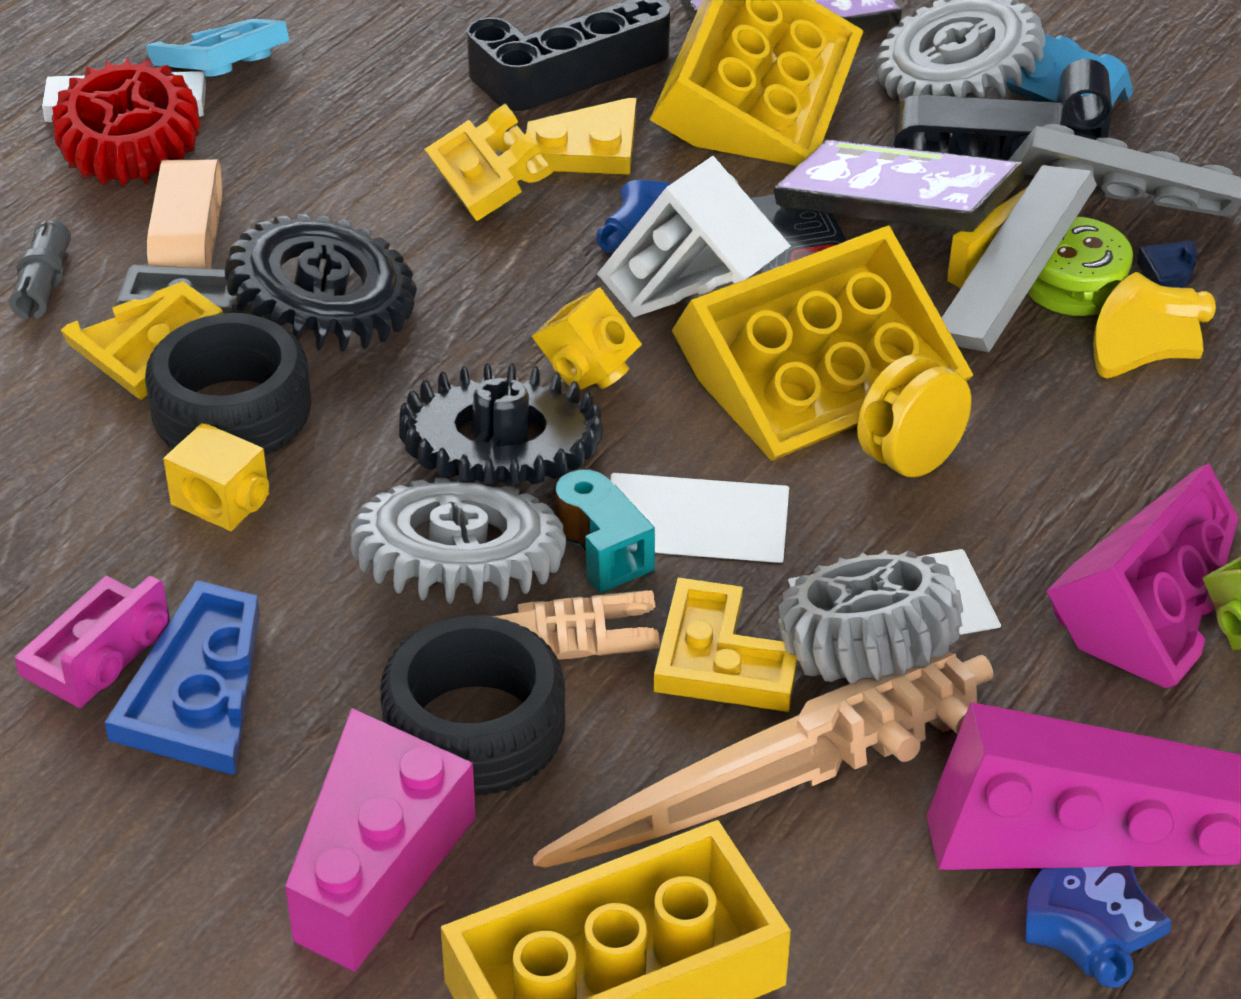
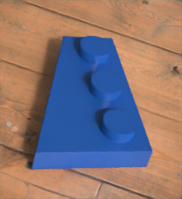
[104,580,260,776]

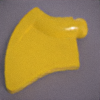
[1093,272,1216,378]

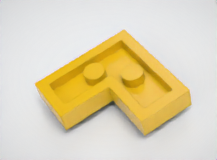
[654,578,798,712]

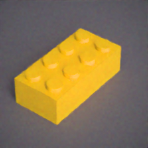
[441,820,791,999]

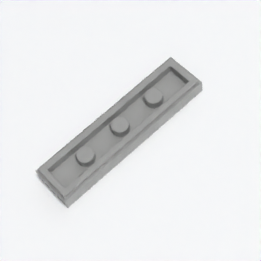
[942,165,1097,353]

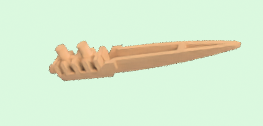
[533,652,993,868]

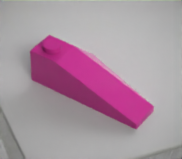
[1046,463,1239,688]

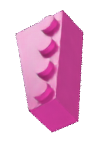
[926,702,1241,870]

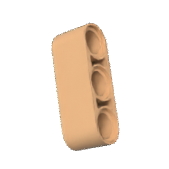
[147,159,222,269]

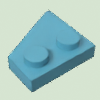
[146,19,289,77]

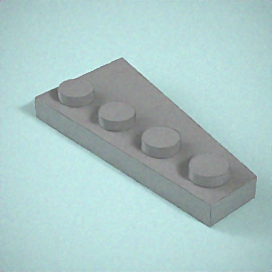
[1004,124,1241,217]

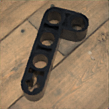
[467,0,670,111]
[893,59,1112,161]

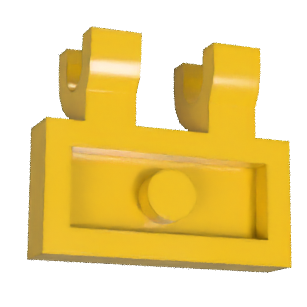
[424,104,553,222]

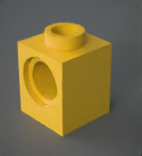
[163,423,269,532]

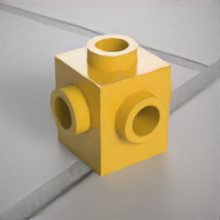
[531,287,642,390]

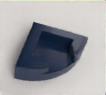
[1137,241,1197,288]

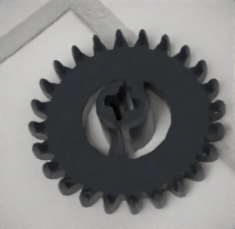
[224,214,417,352]
[399,363,602,487]

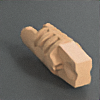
[493,590,661,660]

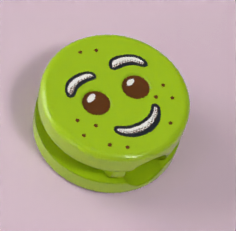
[1027,217,1133,316]

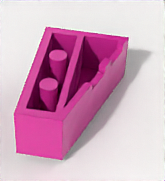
[285,708,476,972]

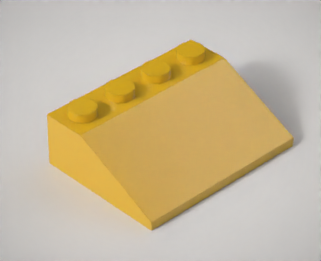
[650,0,863,167]
[672,225,973,461]

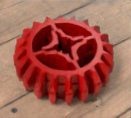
[52,57,200,188]

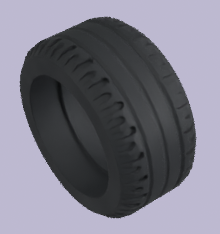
[145,313,311,456]
[380,616,565,796]

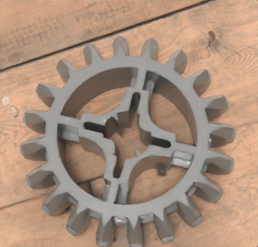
[778,550,963,684]

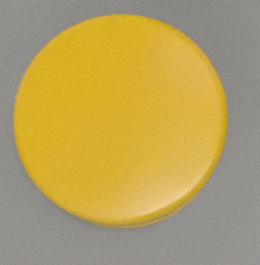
[857,354,971,478]

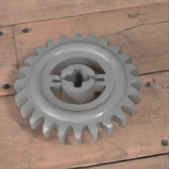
[875,0,1046,102]
[350,478,566,604]

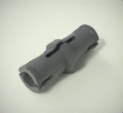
[9,220,71,319]

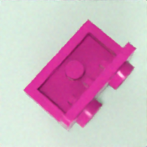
[14,575,170,709]

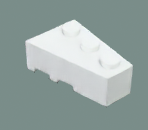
[597,156,791,317]

